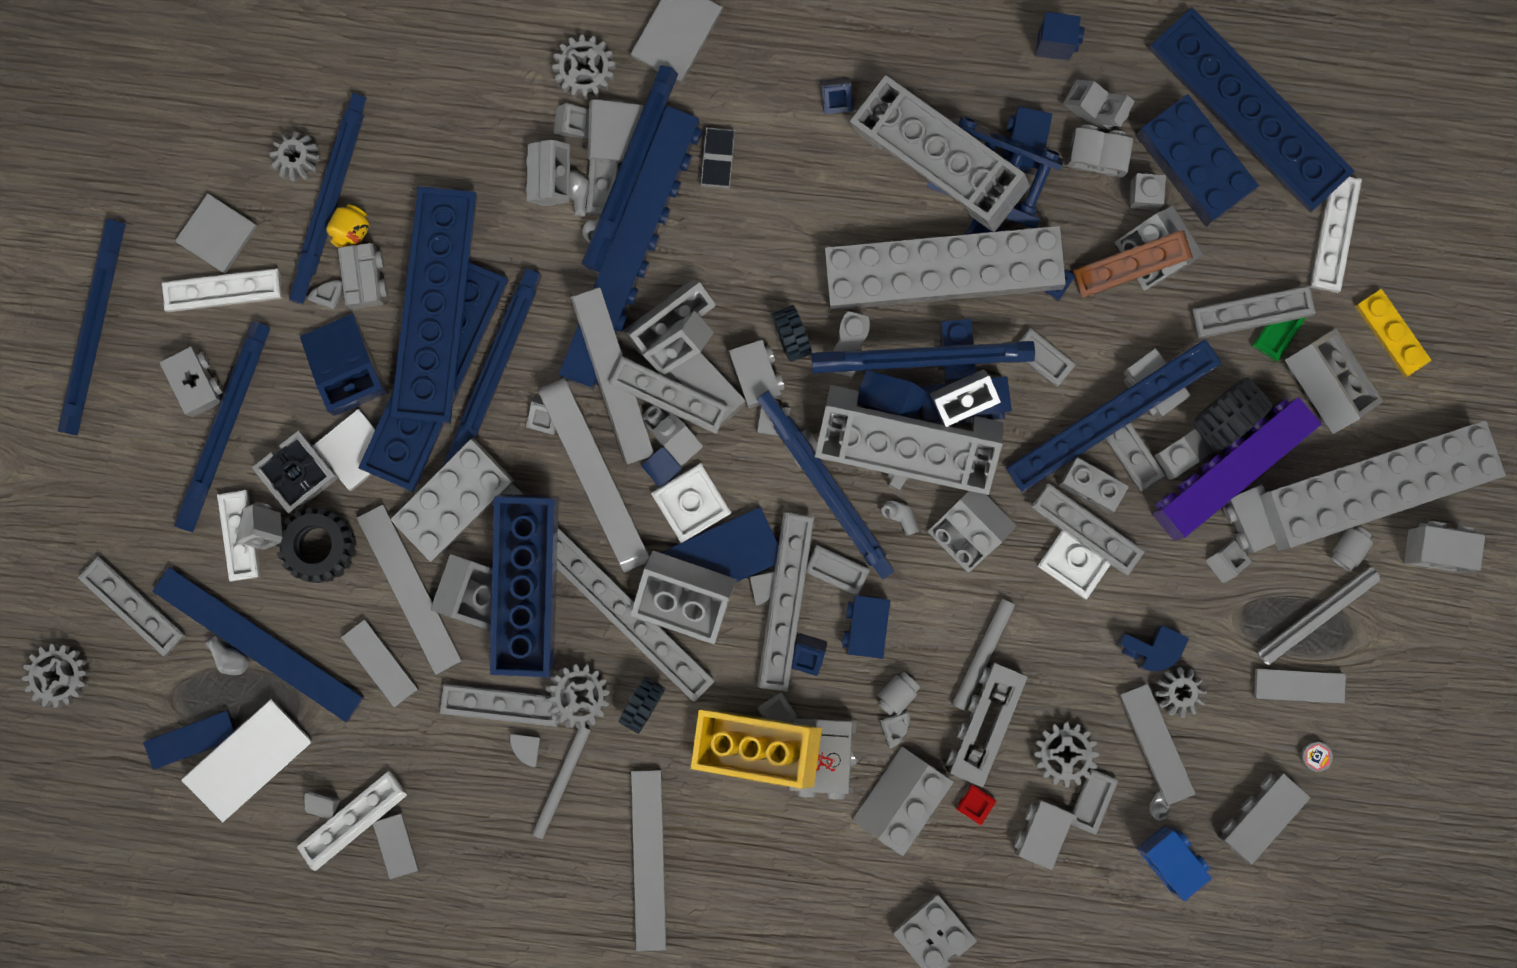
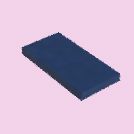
[661,507,778,583]

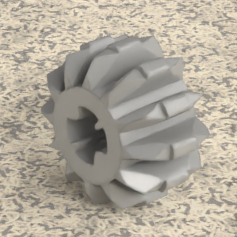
[270,132,321,182]
[1155,667,1207,718]

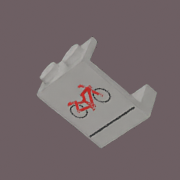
[790,718,857,799]

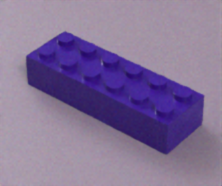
[1152,397,1322,541]

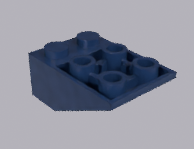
[300,313,388,416]

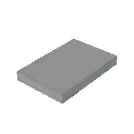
[631,0,723,84]

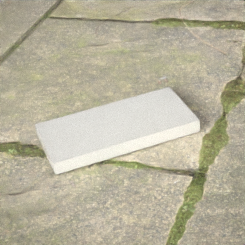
[181,698,312,822]

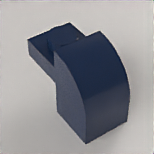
[1116,625,1189,671]

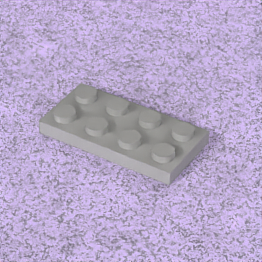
[390,438,514,562]

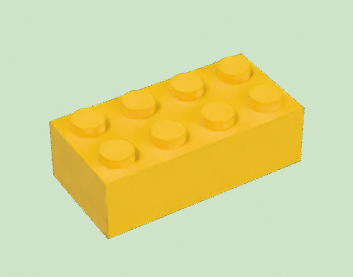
[691,709,822,789]

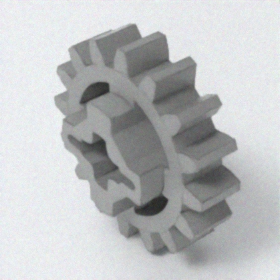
[552,35,616,100]
[22,644,90,708]
[545,664,610,729]
[1034,722,1099,787]

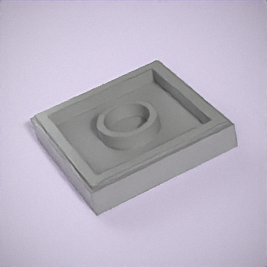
[588,99,646,165]
[175,193,258,274]

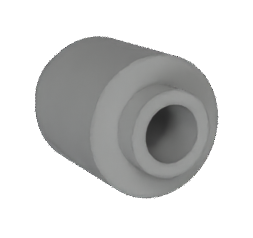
[1331,526,1373,571]
[877,671,921,716]

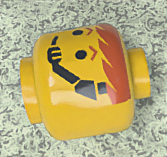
[326,204,370,248]

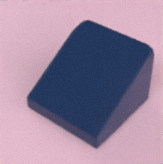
[821,78,853,114]
[641,446,682,488]
[791,634,827,676]

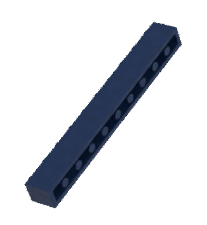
[559,106,703,391]

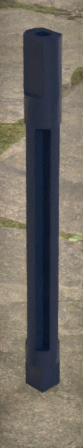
[581,65,678,272]
[289,93,367,305]
[57,219,126,436]
[442,268,542,467]
[173,321,270,533]
[811,341,1035,373]
[757,390,895,580]

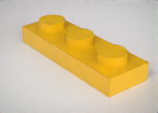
[1355,289,1432,378]

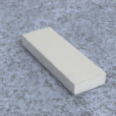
[217,490,261,582]

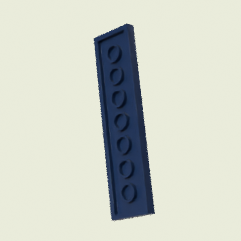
[1149,7,1355,213]
[391,186,477,424]
[358,263,509,493]

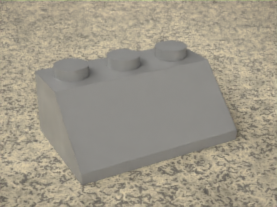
[1285,328,1383,434]
[631,551,737,644]
[852,747,953,856]

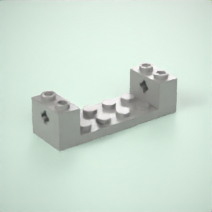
[850,75,1030,232]
[815,385,1004,495]

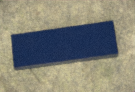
[143,711,236,770]

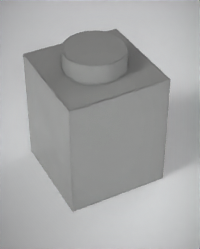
[1129,173,1166,211]

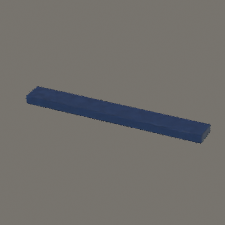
[1006,339,1222,492]
[152,567,364,722]

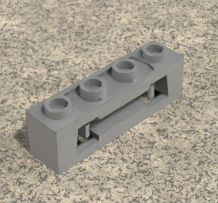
[945,663,1028,787]

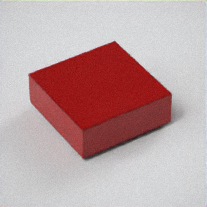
[955,784,997,826]

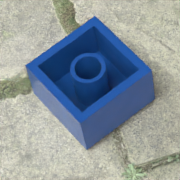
[1136,826,1212,902]

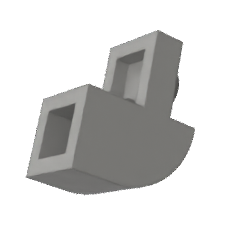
[1063,80,1135,131]

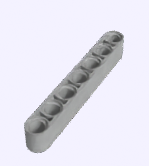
[538,377,650,573]

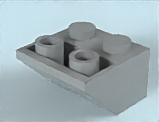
[1115,206,1204,291]
[927,491,1017,573]

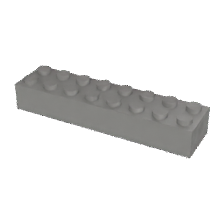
[825,226,1065,311]
[1260,420,1506,551]

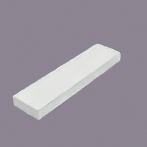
[1310,177,1362,293]
[162,268,282,312]
[297,771,408,871]

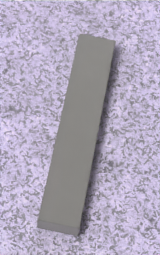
[571,287,654,465]
[357,505,463,675]
[757,512,814,692]
[631,770,666,951]

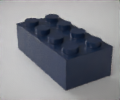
[1136,94,1259,227]

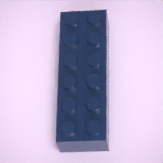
[490,494,559,677]

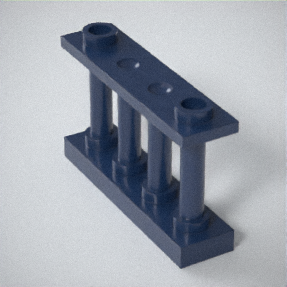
[927,116,1064,228]

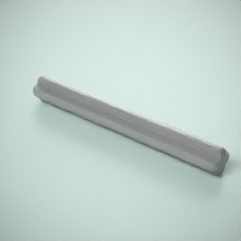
[1258,567,1381,665]

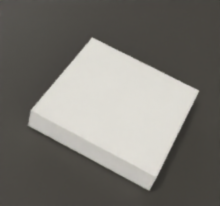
[313,409,376,491]
[651,463,732,543]
[1037,530,1110,600]

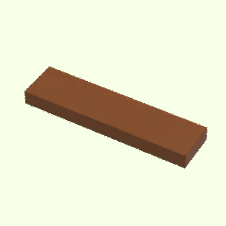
[1073,230,1193,298]

